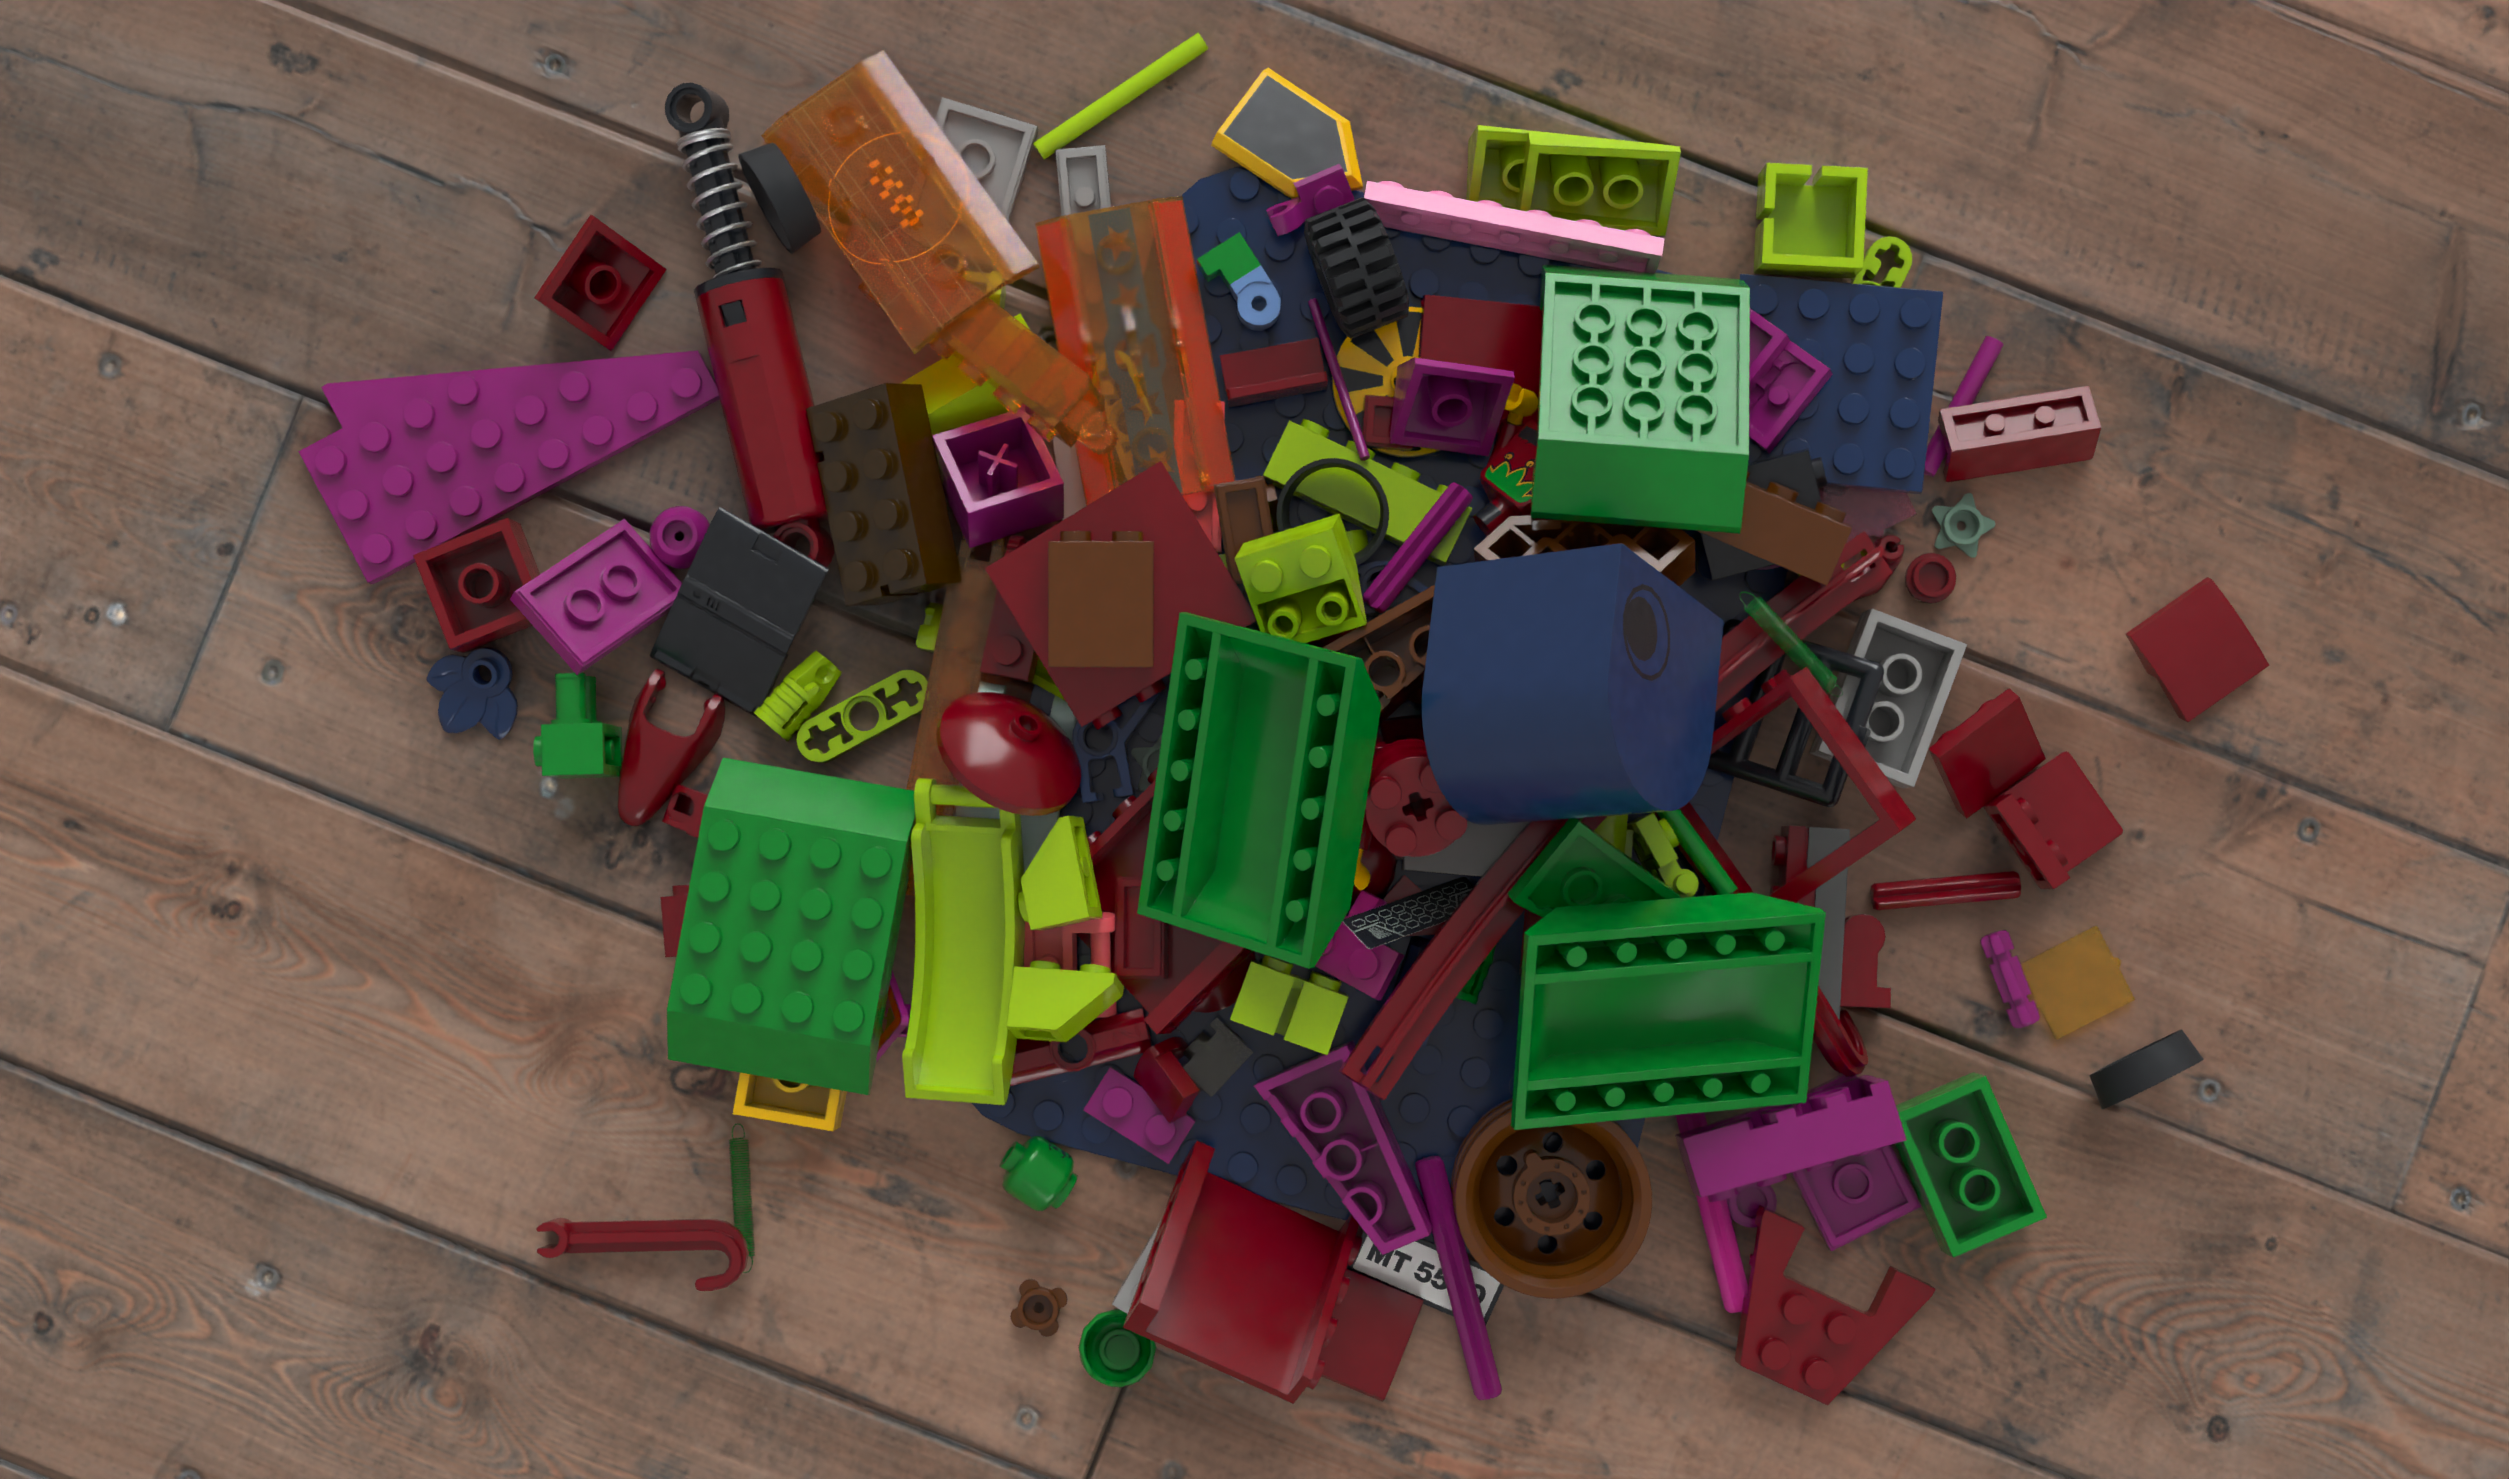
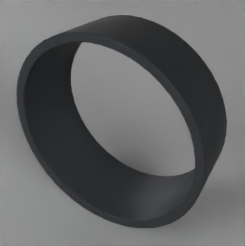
[738,143,821,254]
[1276,458,1389,565]
[2089,1029,2204,1109]

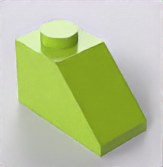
[1018,816,1103,930]

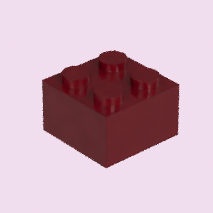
[413,518,540,653]

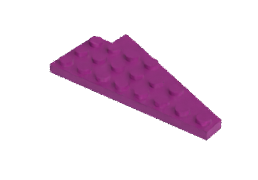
[298,350,720,585]

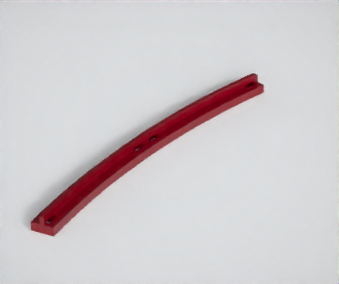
[1339,531,1893,1100]

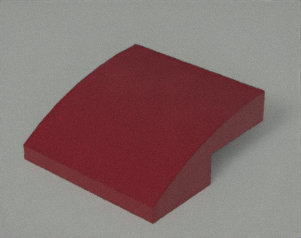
[2126,577,2270,722]
[1319,1269,1424,1402]

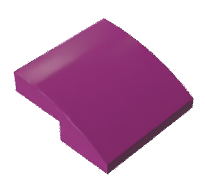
[1749,308,1833,454]

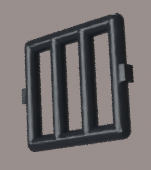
[1707,619,1884,807]

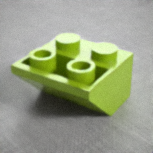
[1235,514,1367,643]

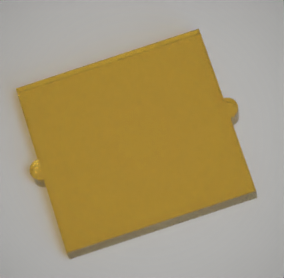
[2021,925,2136,1039]

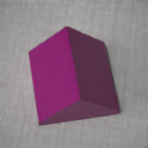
[1390,357,1515,456]

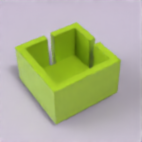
[1753,163,1868,279]
[1230,955,1348,1055]

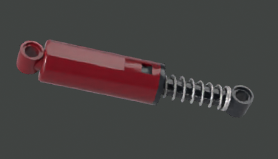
[665,82,834,567]

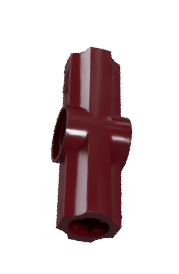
[1010,1008,1152,1087]

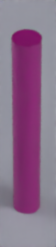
[1924,336,2004,477]

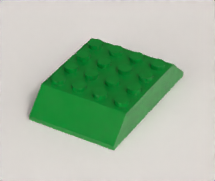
[1137,612,1381,969]
[667,758,916,1095]
[1511,892,1826,1130]

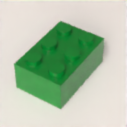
[1895,1072,2047,1258]

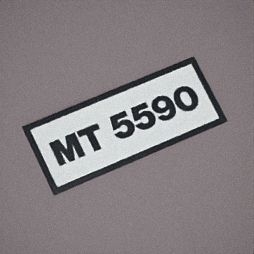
[1347,1231,1504,1325]

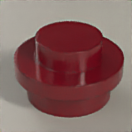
[1905,553,1956,604]

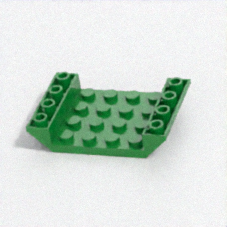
[1531,265,1750,534]

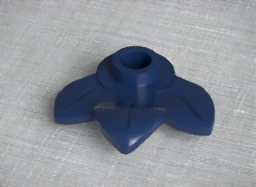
[426,647,518,740]

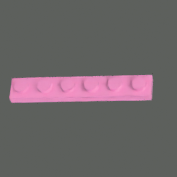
[1364,181,1665,273]

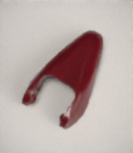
[617,668,725,826]

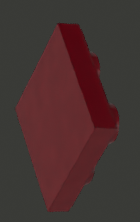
[1929,688,2046,819]

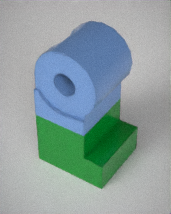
[1197,232,1281,331]

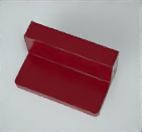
[1220,338,1328,407]

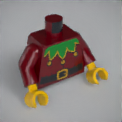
[1473,383,1554,536]

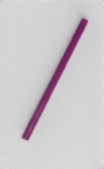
[1308,298,1370,461]

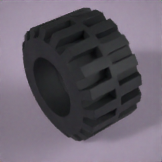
[1304,197,1409,338]

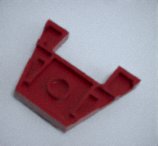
[1735,1205,1936,1405]

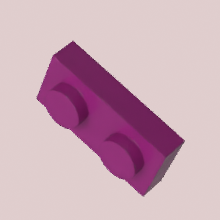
[1083,1066,1196,1164]

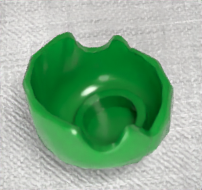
[1078,1309,1157,1388]

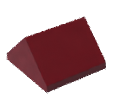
[534,215,667,351]

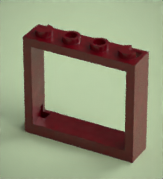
[1653,667,1916,903]

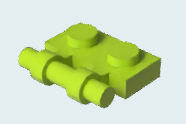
[1627,813,1699,898]

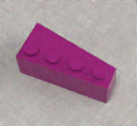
[1254,1040,1434,1255]

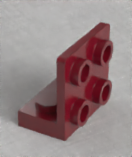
[1983,751,2123,889]

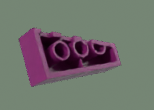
[1675,1075,1907,1202]

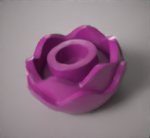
[649,506,710,569]

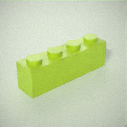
[1263,419,1472,566]

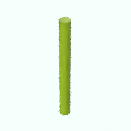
[1033,33,1208,160]

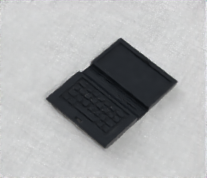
[650,507,829,718]

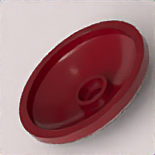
[936,692,1081,816]

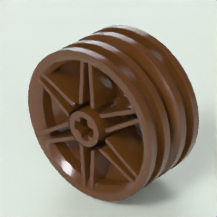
[1451,1098,1652,1299]

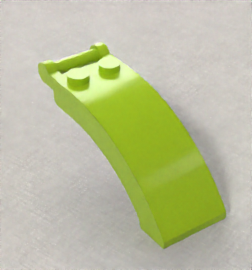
[902,778,1025,1105]

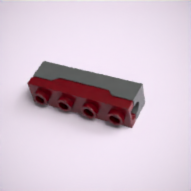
[1769,826,1850,1019]

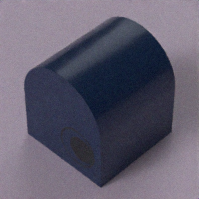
[1422,543,1724,825]

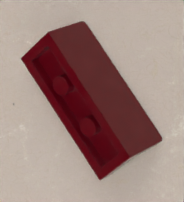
[1938,386,2101,482]

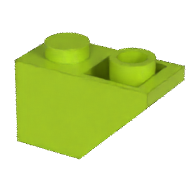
[1006,961,1124,1042]

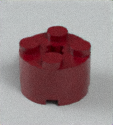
[1365,738,1468,857]

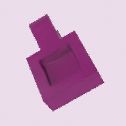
[1266,164,1355,236]

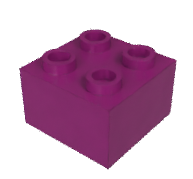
[932,406,1064,548]

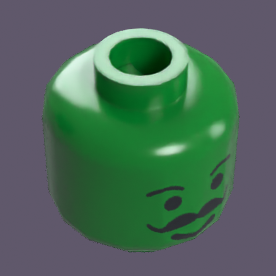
[999,1136,1078,1211]

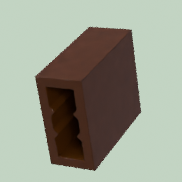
[1048,531,1154,667]

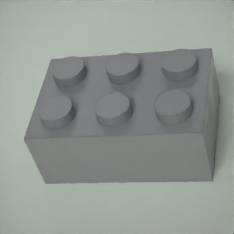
[1809,609,1967,789]

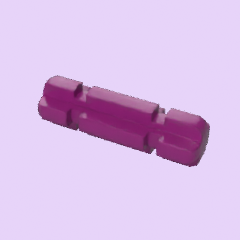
[1980,930,2040,1028]

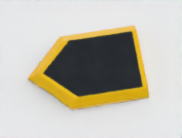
[1211,68,1363,199]

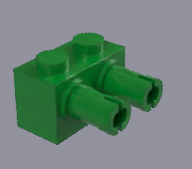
[533,673,622,779]

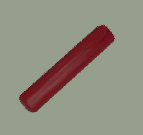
[1870,871,2021,910]

